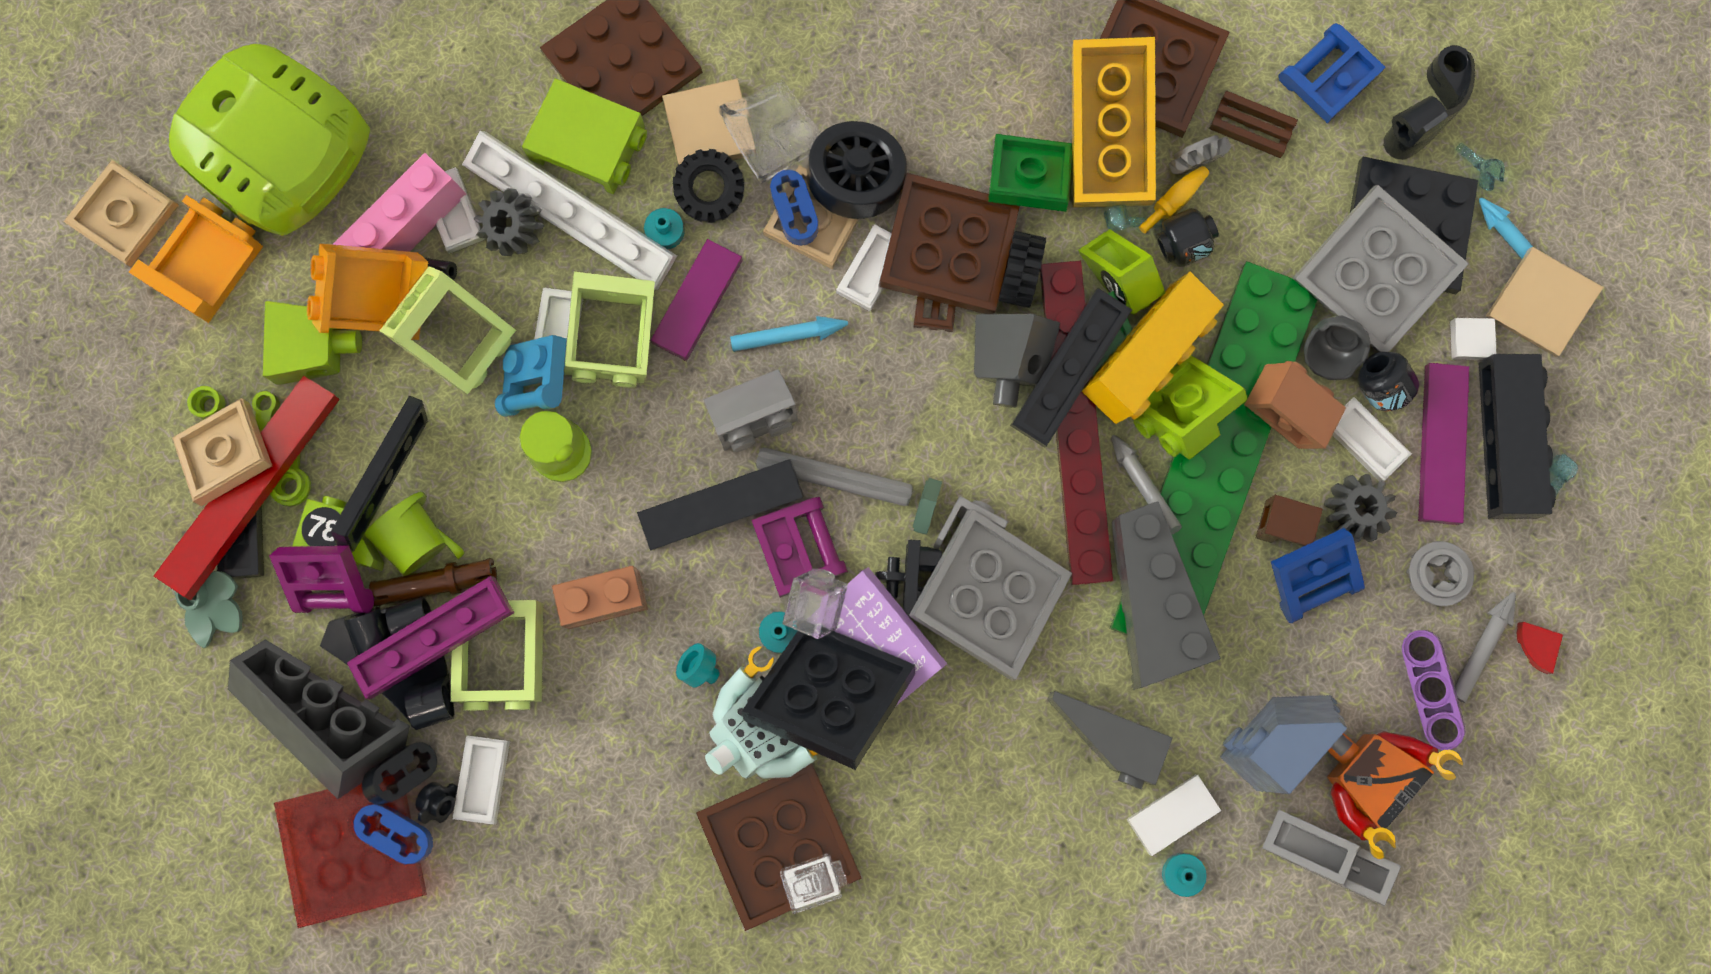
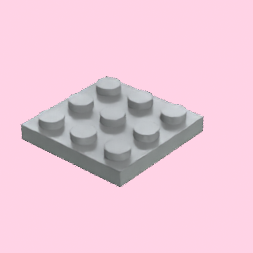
[1292,185,1469,352]
[909,509,1072,680]

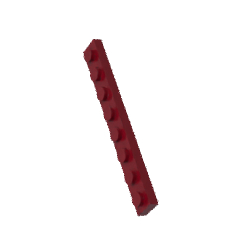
[1040,260,1113,585]

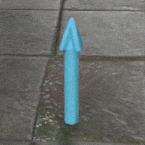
[1479,198,1533,259]
[730,316,848,352]

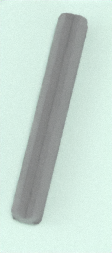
[756,447,913,506]

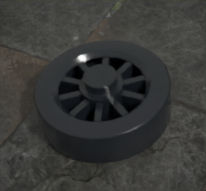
[807,121,907,219]

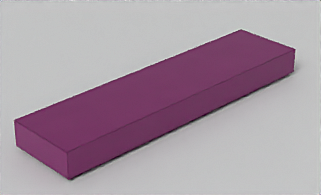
[1418,363,1469,525]
[347,576,514,699]

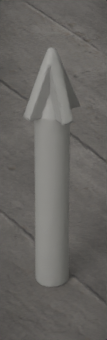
[1111,435,1182,534]
[1454,592,1516,703]

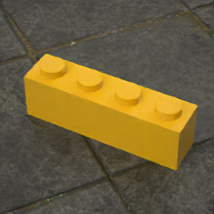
[1082,271,1224,424]

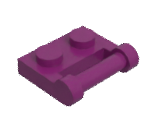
[751,497,848,598]
[269,546,374,613]

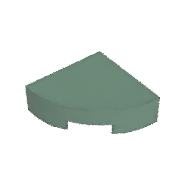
[913,478,942,535]

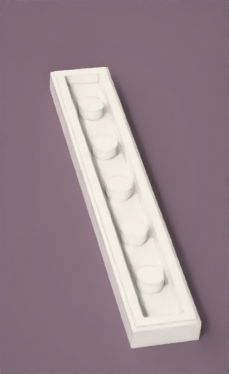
[462,131,677,290]

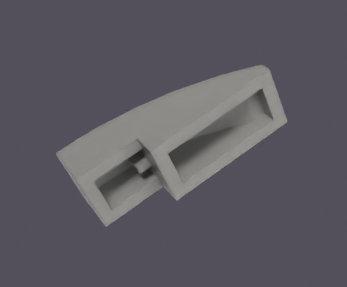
[1262,810,1401,907]

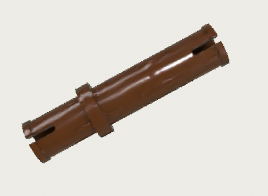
[369,558,497,607]

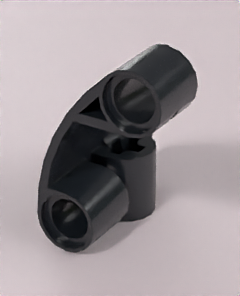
[1383,45,1475,160]
[320,597,455,730]

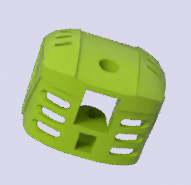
[169,44,370,236]

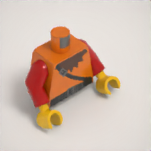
[1327,731,1463,859]

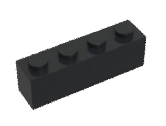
[1478,354,1556,519]

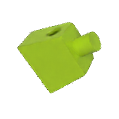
[263,301,362,385]

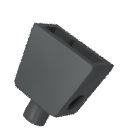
[974,314,1060,408]

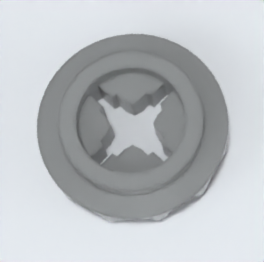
[1168,135,1232,175]
[1406,541,1474,607]

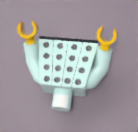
[705,646,818,779]

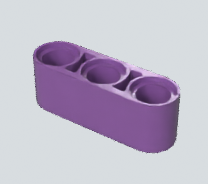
[1402,630,1466,750]

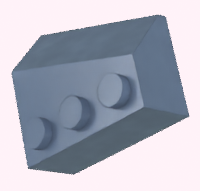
[1220,695,1347,794]

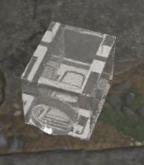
[782,569,848,639]
[780,853,848,914]

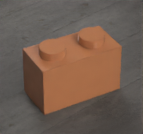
[1244,361,1346,449]
[552,565,648,629]

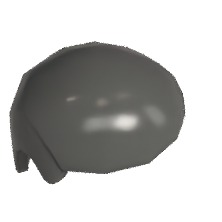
[1304,315,1371,380]

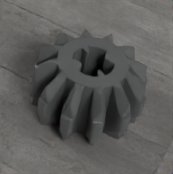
[473,188,545,256]
[1324,474,1398,543]

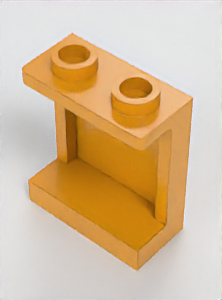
[129,195,263,323]
[307,243,428,340]

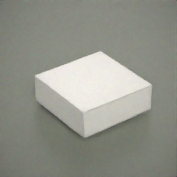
[1450,318,1496,360]

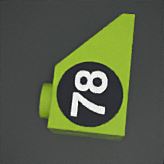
[1078,229,1166,315]
[292,496,385,571]

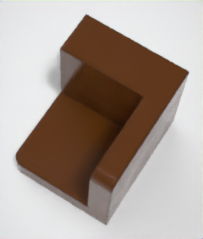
[1255,494,1323,547]

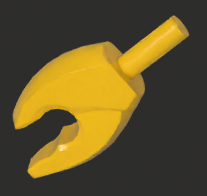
[1139,166,1209,234]

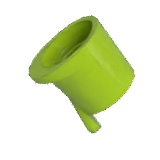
[519,411,592,482]
[365,491,465,576]

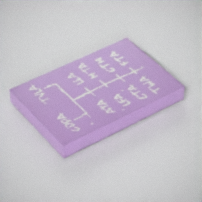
[809,567,947,707]

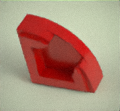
[1516,622,1563,674]

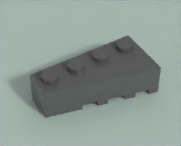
[1111,501,1221,690]
[228,639,410,799]

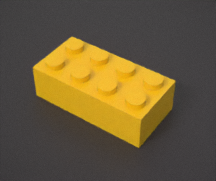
[1072,37,1156,208]

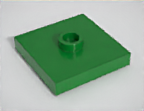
[988,134,1072,212]

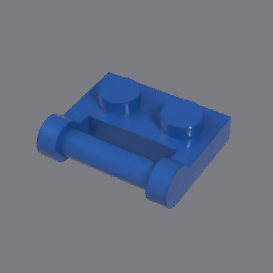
[1278,23,1386,124]
[1271,528,1365,623]

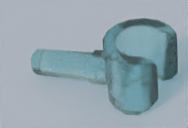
[1455,143,1505,191]
[1104,205,1161,231]
[1549,454,1578,496]

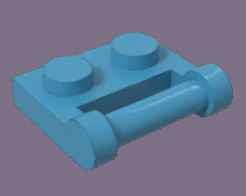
[495,335,567,417]

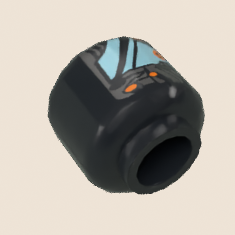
[1156,208,1219,267]
[1357,352,1419,412]

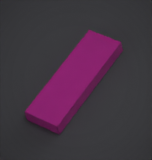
[650,239,743,362]

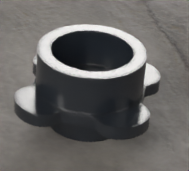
[415,782,458,824]

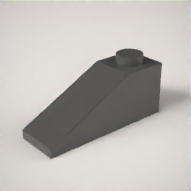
[1047,691,1173,790]

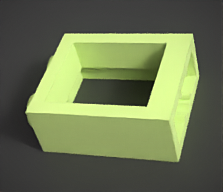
[380,266,516,394]
[564,271,655,388]
[450,600,543,711]

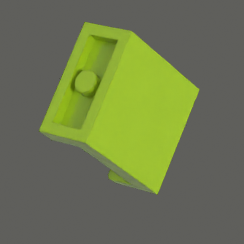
[522,78,647,195]

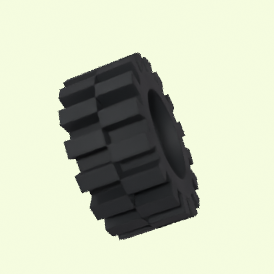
[672,149,744,223]
[999,231,1046,308]

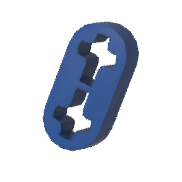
[770,170,818,246]
[354,804,433,864]

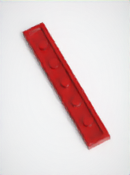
[153,375,340,600]

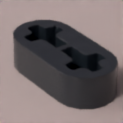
[362,742,437,805]

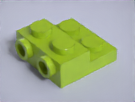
[1133,355,1248,460]

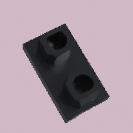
[875,540,942,616]

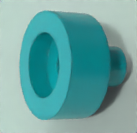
[644,208,685,250]
[759,612,799,653]
[676,643,720,688]
[1162,853,1207,897]

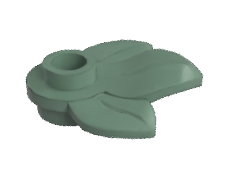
[175,571,243,648]

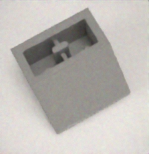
[703,369,798,452]

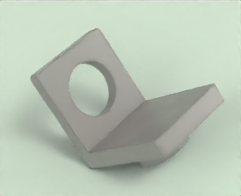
[933,496,1008,550]

